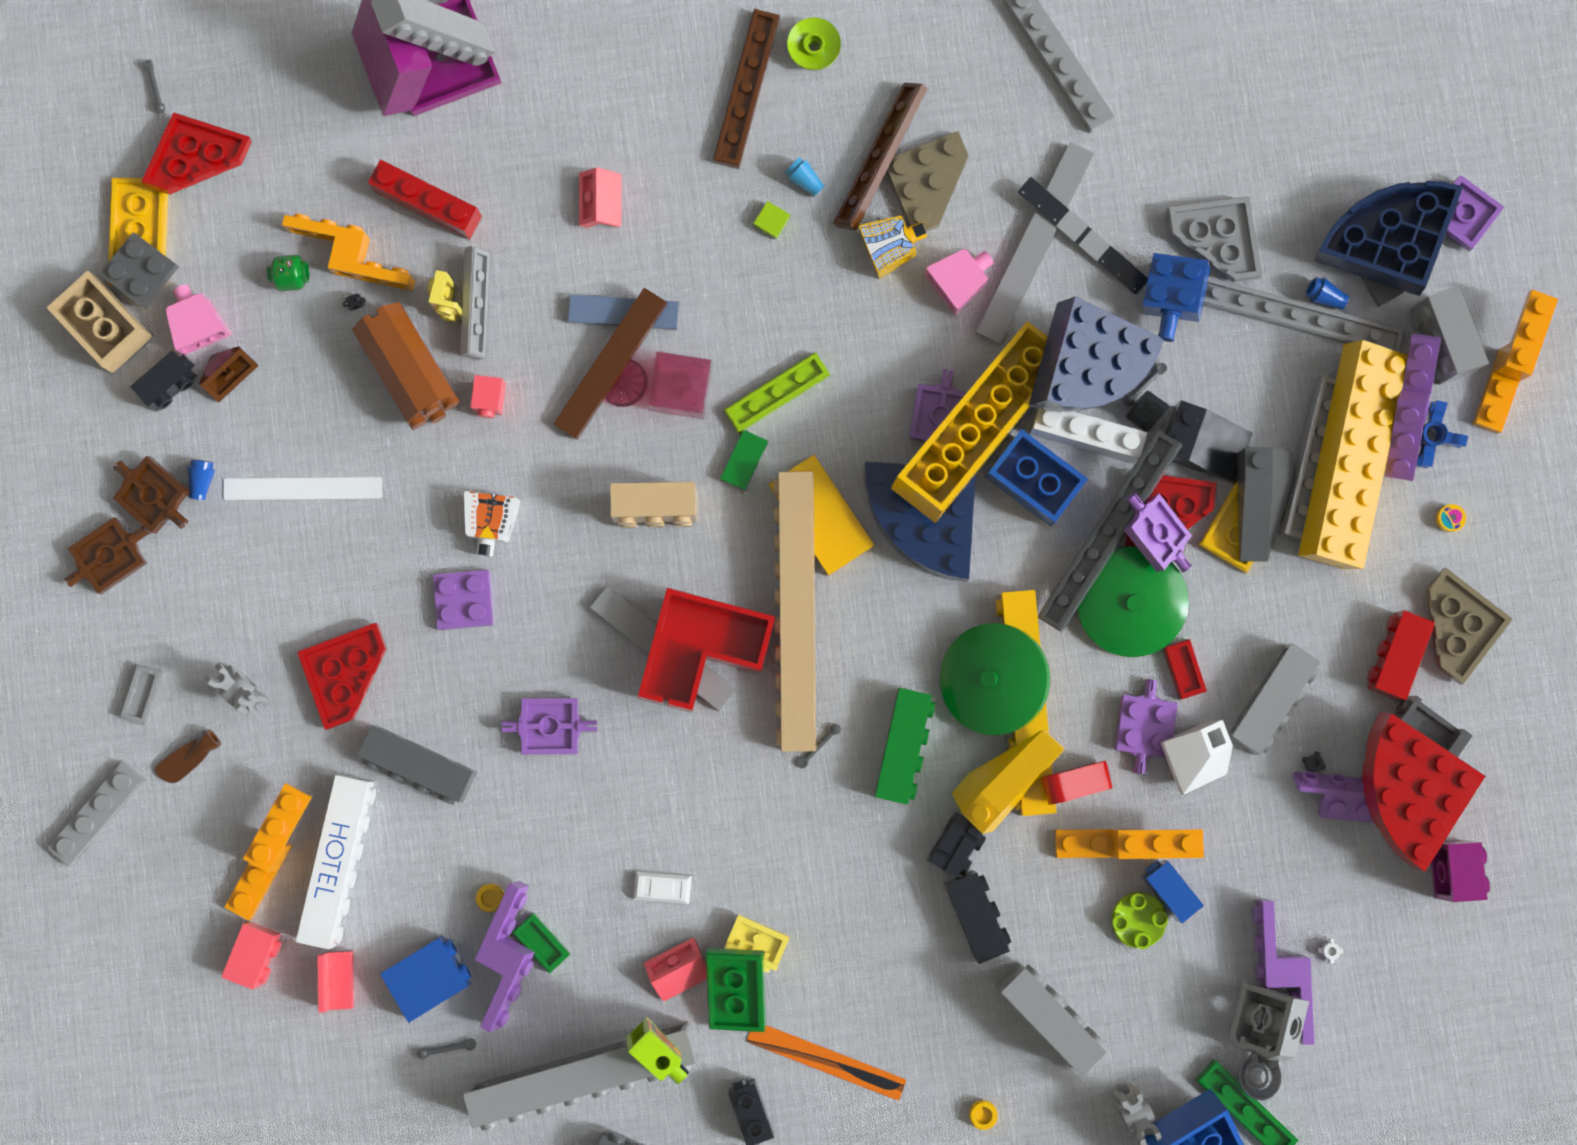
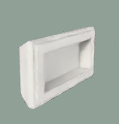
[633,871,691,904]

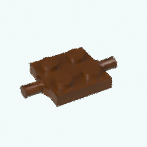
[113,456,190,534]
[64,517,150,595]

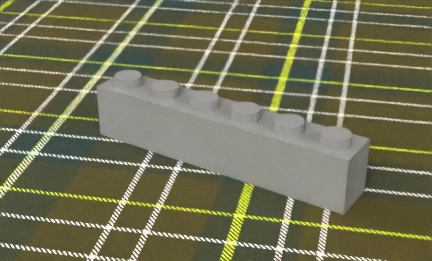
[371,0,496,66]

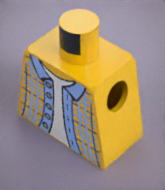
[859,216,927,279]

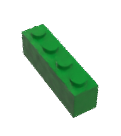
[874,688,936,805]

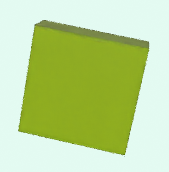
[753,201,791,240]

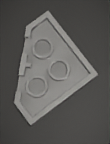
[1167,197,1262,282]

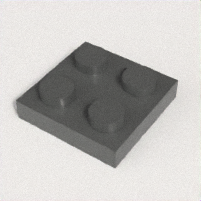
[99,232,179,309]

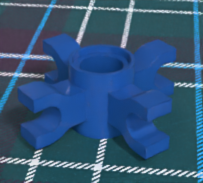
[1417,400,1468,468]

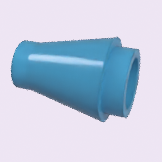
[785,157,825,197]

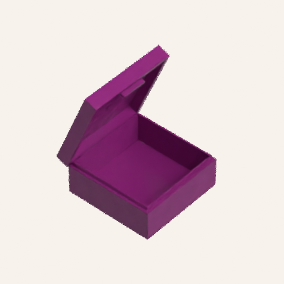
[351,0,502,116]

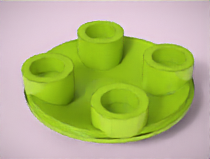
[1111,892,1169,949]

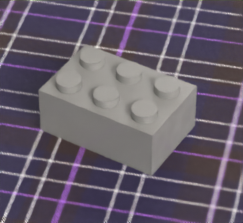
[1411,286,1489,385]

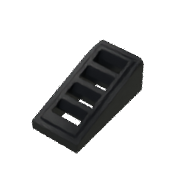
[1126,390,1169,432]

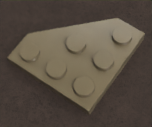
[886,131,969,232]
[1426,568,1512,685]

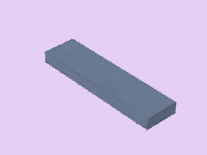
[568,294,679,330]

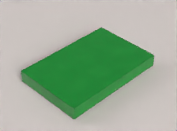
[706,948,766,1032]

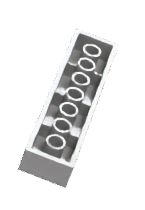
[463,1022,698,1130]

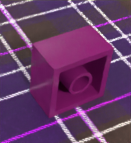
[1431,840,1490,902]

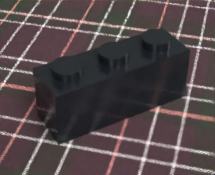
[944,870,1012,964]

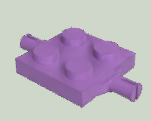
[908,369,967,442]
[1124,492,1192,572]
[1114,679,1178,774]
[502,698,598,755]

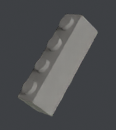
[1228,643,1321,755]

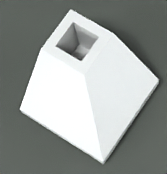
[1160,720,1233,795]

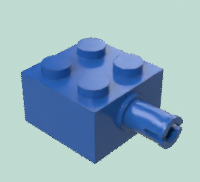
[1143,253,1210,342]

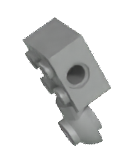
[1229,982,1309,1101]

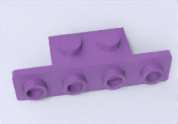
[1293,771,1374,823]

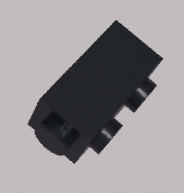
[130,350,198,412]
[728,1077,774,1145]

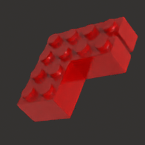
[637,588,775,713]

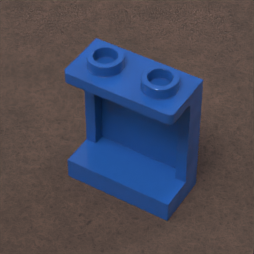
[380,936,472,1023]

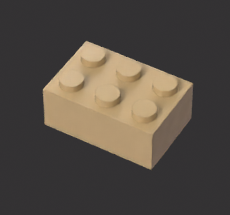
[46,270,153,373]
[610,482,698,528]

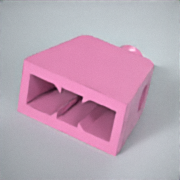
[924,249,994,315]
[166,285,232,355]

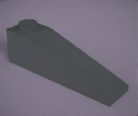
[1237,447,1294,562]

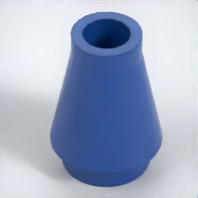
[1306,277,1349,310]
[187,459,215,500]

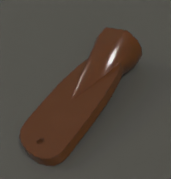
[155,729,221,783]

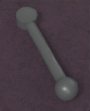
[145,59,165,113]
[1124,363,1167,406]
[797,724,841,768]
[417,1038,476,1059]

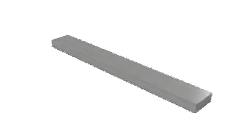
[975,142,1094,346]
[1203,277,1405,352]

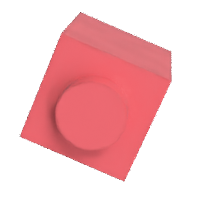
[471,375,506,419]

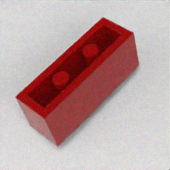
[1367,610,1435,701]

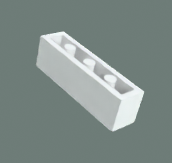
[1029,408,1148,464]

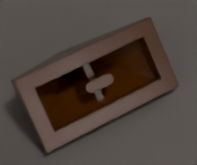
[199,346,259,403]

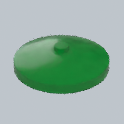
[1077,546,1189,657]
[940,623,1050,735]

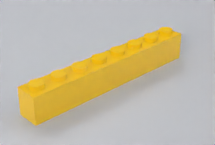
[995,590,1057,816]

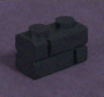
[926,812,986,878]

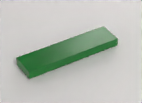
[1195,1059,1299,1145]

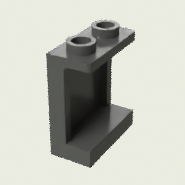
[1395,696,1473,757]

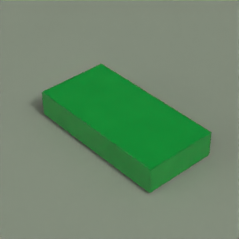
[720,430,769,491]
[512,912,571,974]

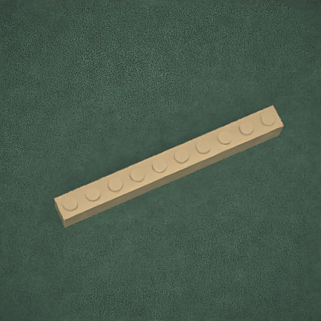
[774,472,817,752]

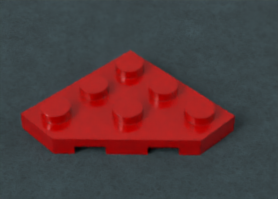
[141,112,252,195]
[1124,475,1217,547]
[297,622,387,730]

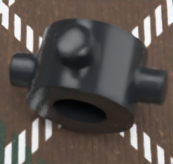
[343,294,366,311]
[1302,751,1326,772]

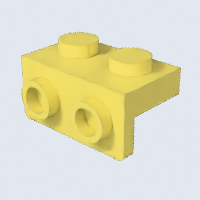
[428,270,462,322]
[724,914,790,973]

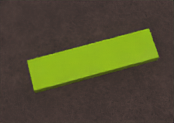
[724,352,830,434]

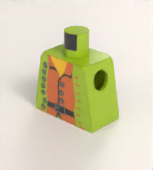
[626,1016,689,1084]

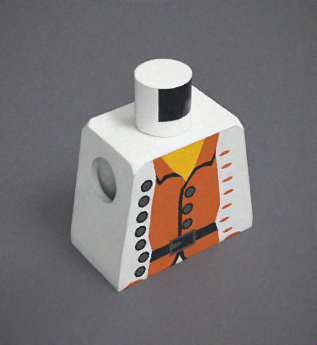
[464,491,520,557]

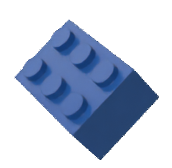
[985,429,1088,527]
[1145,1088,1244,1145]

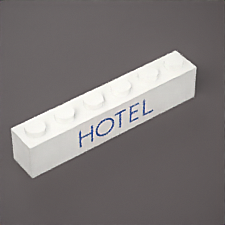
[296,775,376,949]

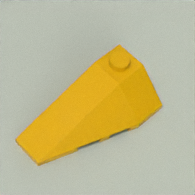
[951,730,1065,834]

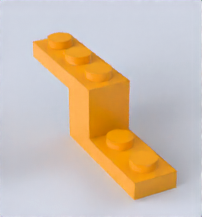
[282,213,415,291]
[1472,289,1558,434]
[224,783,312,921]
[1055,829,1204,859]

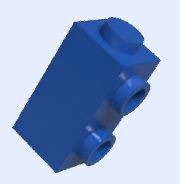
[1142,859,1204,923]

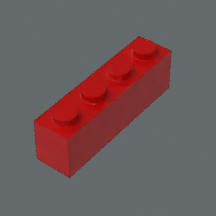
[368,159,482,240]

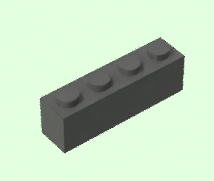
[357,725,477,805]

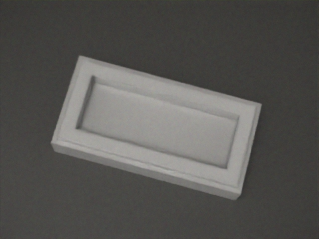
[119,664,166,725]

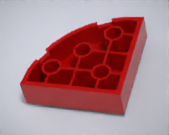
[1362,712,1486,872]

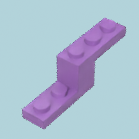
[1385,333,1441,481]
[475,881,535,1032]
[1252,899,1315,1045]

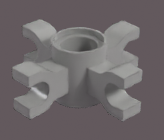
[204,663,270,716]
[1112,1082,1162,1145]

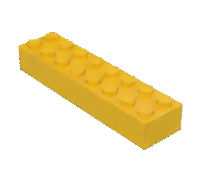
[891,321,1048,523]
[1298,340,1408,570]

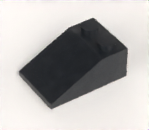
[1165,400,1253,484]

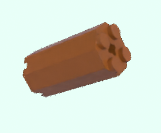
[352,302,460,430]

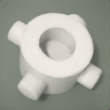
[1318,938,1343,963]

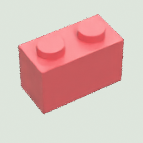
[221,921,282,990]

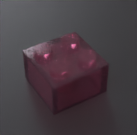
[648,351,712,419]

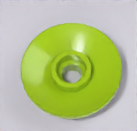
[787,17,841,71]

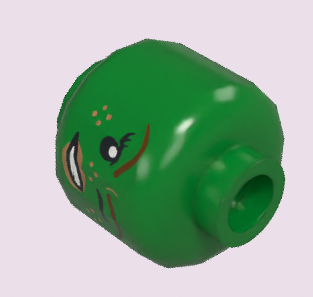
[267,255,310,291]

